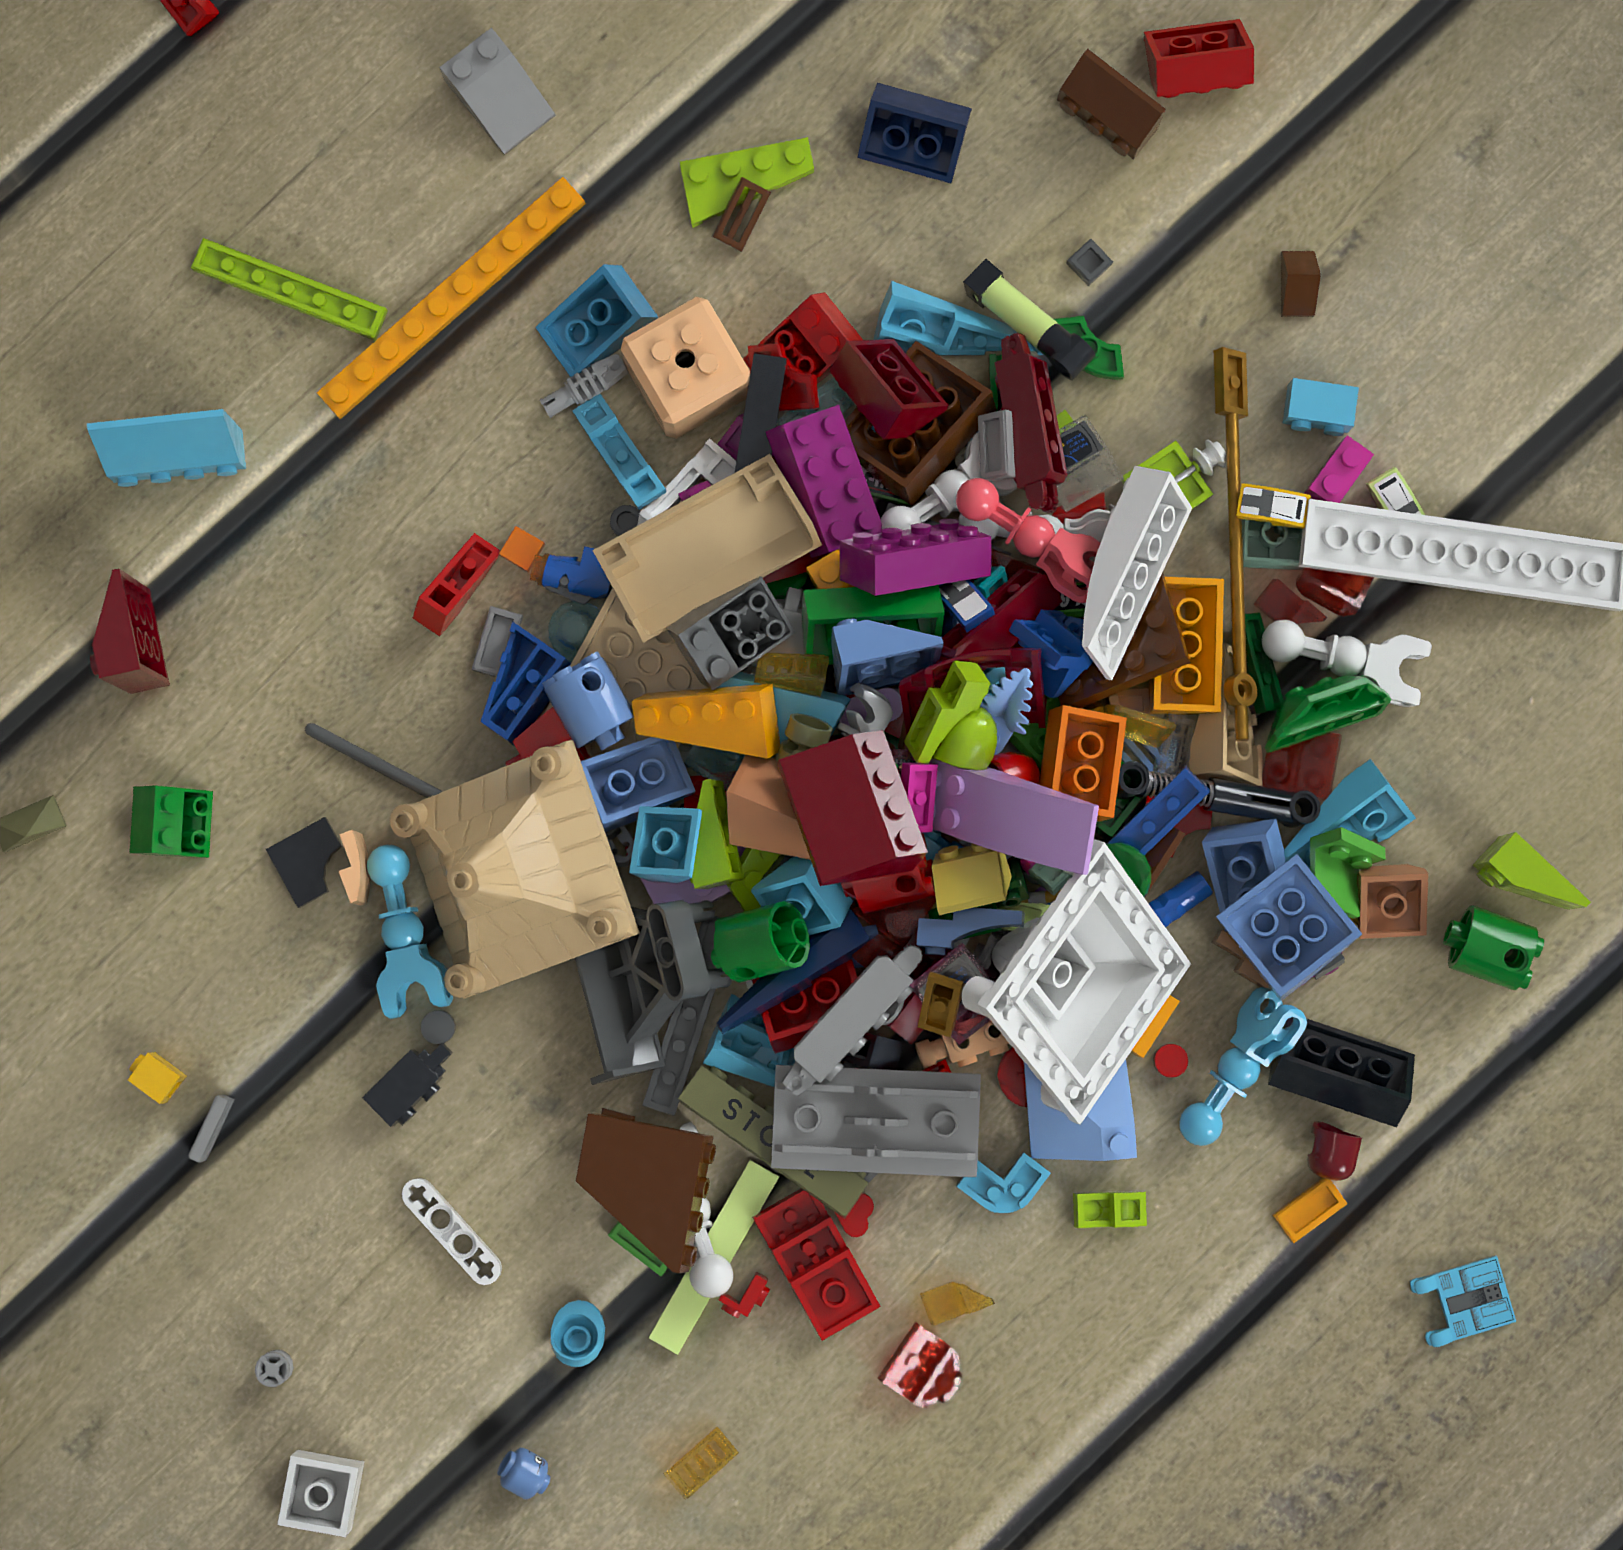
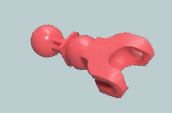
[956,478,1101,603]

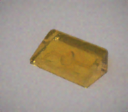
[1102,705,1177,747]

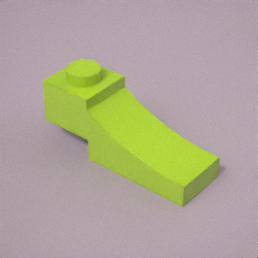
[904,661,991,764]

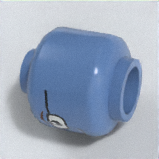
[497,1448,551,1500]

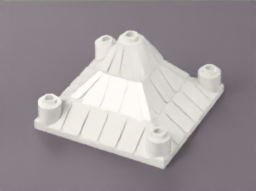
[962,839,1191,1125]

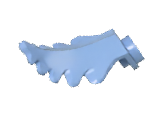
[980,668,1033,755]

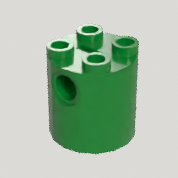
[711,901,810,983]
[1443,905,1544,990]

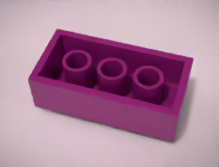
[766,405,882,558]
[840,519,991,596]

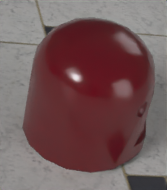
[1307,1121,1362,1181]

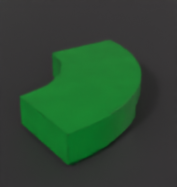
[1053,316,1124,380]

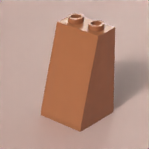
[726,755,811,860]

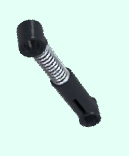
[1116,761,1321,828]

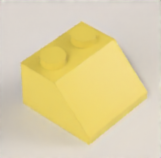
[932,843,1012,915]

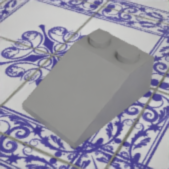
[439,28,556,155]

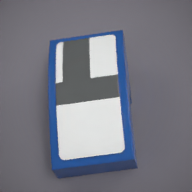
[939,579,995,632]

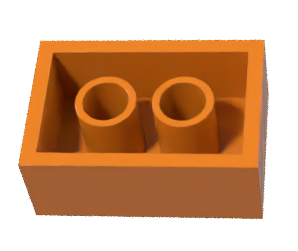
[1039,705,1127,822]

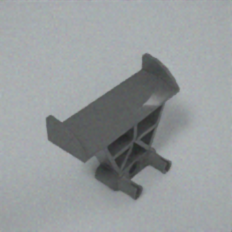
[575,900,732,1085]

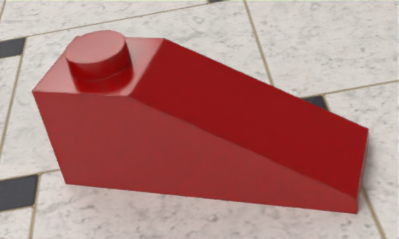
[412,533,501,637]

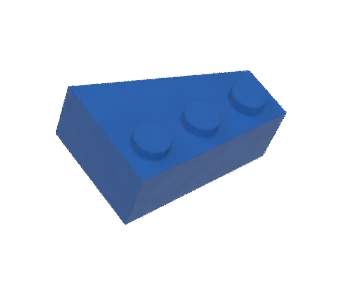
[480,621,571,746]

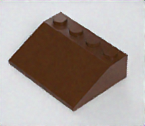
[845,341,997,506]

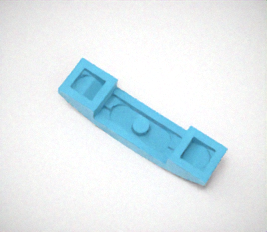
[572,394,667,510]

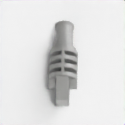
[540,354,628,419]

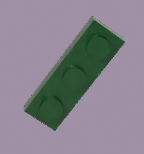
[1231,612,1283,714]

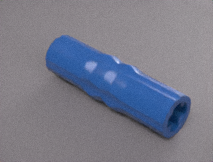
[1148,871,1213,928]

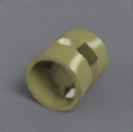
[776,713,833,762]

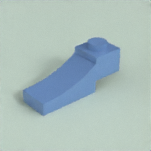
[917,908,1025,955]

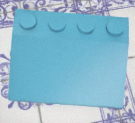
[87,409,246,487]

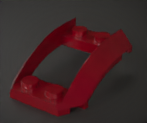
[899,648,1047,745]

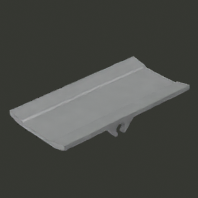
[771,1065,981,1177]

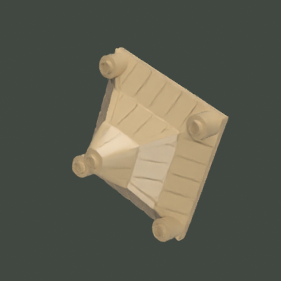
[390,740,640,999]

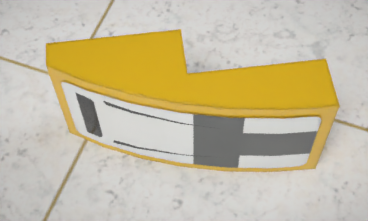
[1236,483,1311,529]

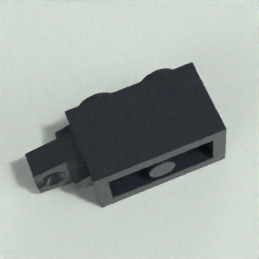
[362,1043,453,1127]

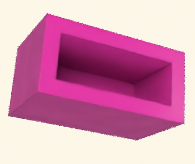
[1303,435,1374,503]

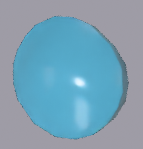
[551,1300,605,1367]

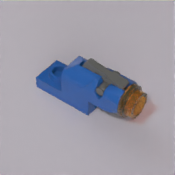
[530,546,612,605]

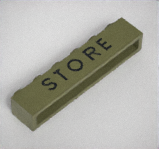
[678,1065,869,1219]

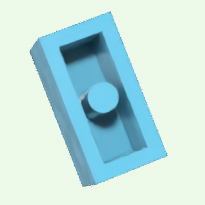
[1282,378,1359,436]

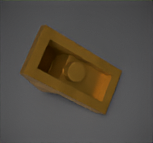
[918,971,965,1038]

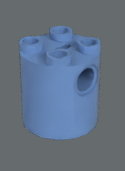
[542,651,634,751]

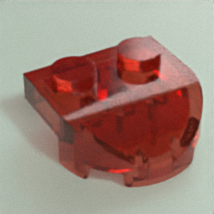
[877,1321,962,1408]

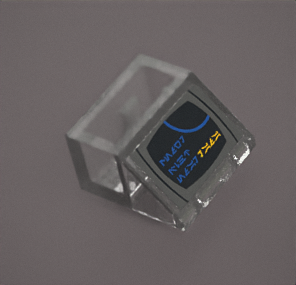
[1057,415,1124,512]

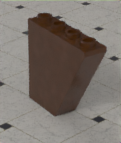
[576,1113,716,1273]

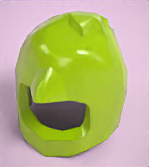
[932,707,997,770]

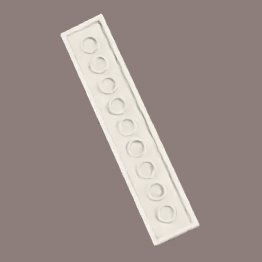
[1299,499,1623,611]

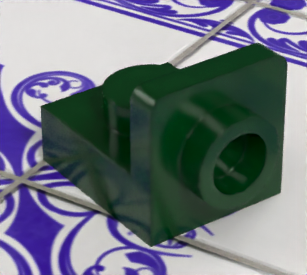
[995,858,1030,908]

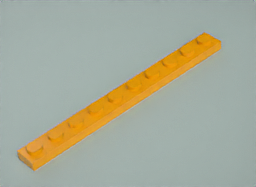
[317,177,586,419]

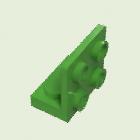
[1309,827,1386,919]

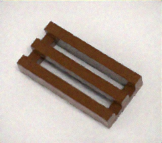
[712,177,771,252]

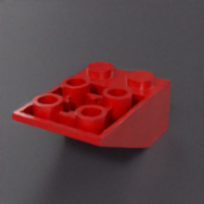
[743,292,863,384]

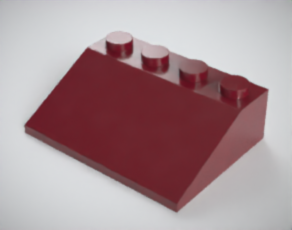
[90,569,170,694]
[777,730,928,886]

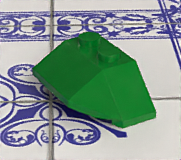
[1264,675,1392,753]

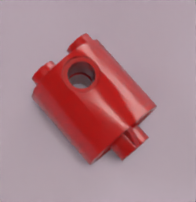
[841,833,935,914]

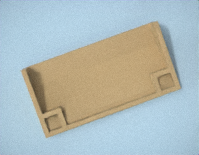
[592,454,822,643]

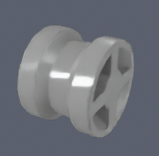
[255,1349,294,1387]

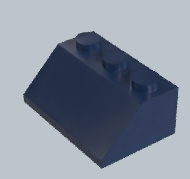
[857,82,972,184]

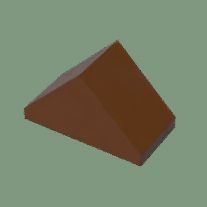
[1281,251,1321,317]

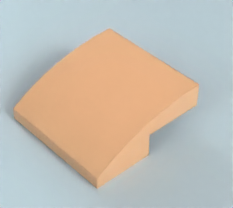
[339,830,370,906]

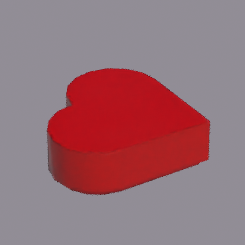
[835,1193,874,1237]

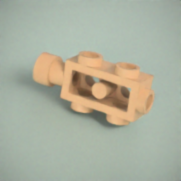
[915,1012,1009,1069]

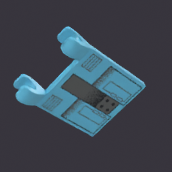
[1410,1256,1516,1347]

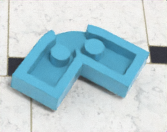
[956,1152,1051,1213]

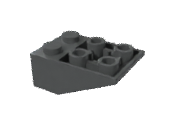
[666,576,796,690]

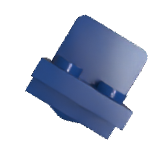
[1009,609,1093,698]

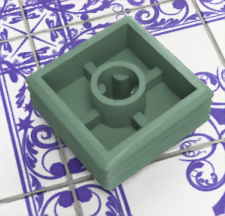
[1242,519,1304,570]

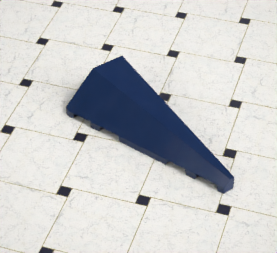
[716,908,871,1034]

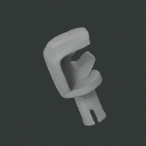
[836,683,893,737]

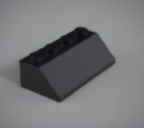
[1268,1017,1415,1128]

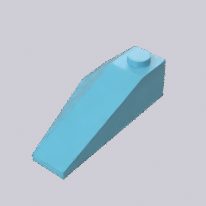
[1284,759,1416,869]

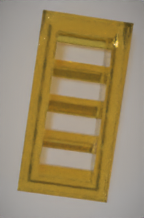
[754,653,829,697]
[663,1427,739,1499]

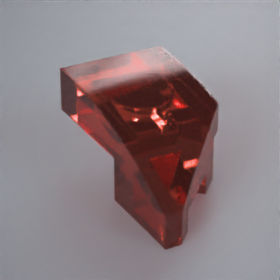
[1254,579,1327,624]

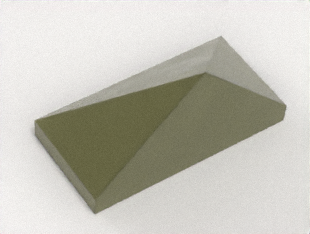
[0,795,67,853]

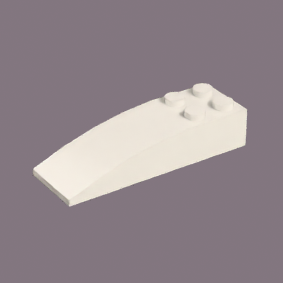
[1082,466,1192,681]

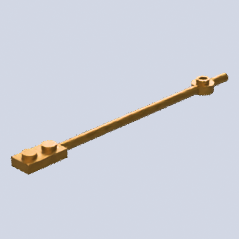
[1213,347,1257,741]

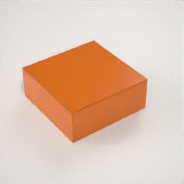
[499,526,545,573]

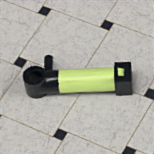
[963,259,1096,381]

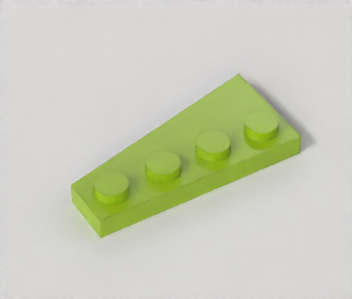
[680,137,814,228]

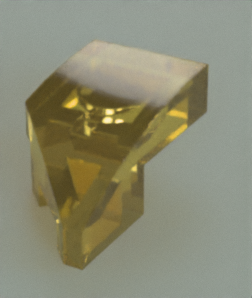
[920,1281,995,1326]

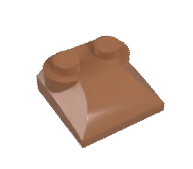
[1357,864,1428,939]

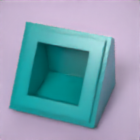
[973,565,1008,599]

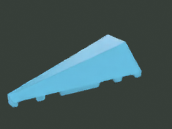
[873,281,1043,355]

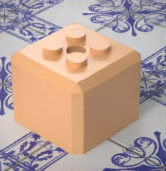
[621,297,750,439]

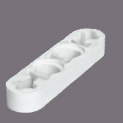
[402,1178,502,1285]

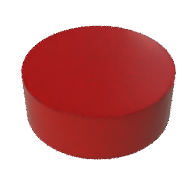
[1153,1044,1188,1078]

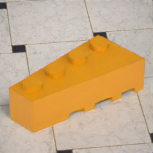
[632,684,781,759]

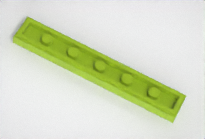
[191,238,388,341]

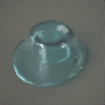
[548,601,600,663]

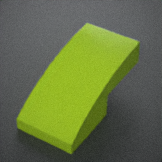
[1073,1192,1147,1228]

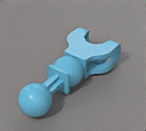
[367,844,453,1019]
[1179,987,1307,1146]

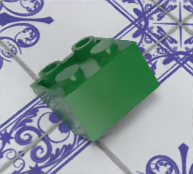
[129,785,213,858]

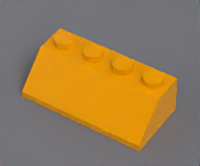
[1149,577,1224,715]

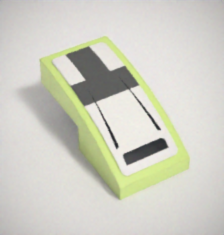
[1366,467,1425,515]

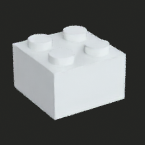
[277,1450,364,1537]

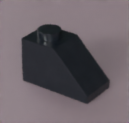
[841,1032,904,1070]

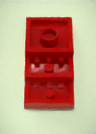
[752,1188,881,1341]

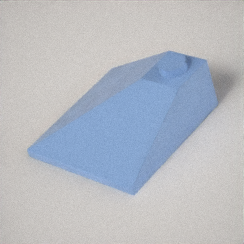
[1024,1059,1137,1161]

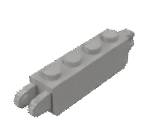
[782,944,923,1096]

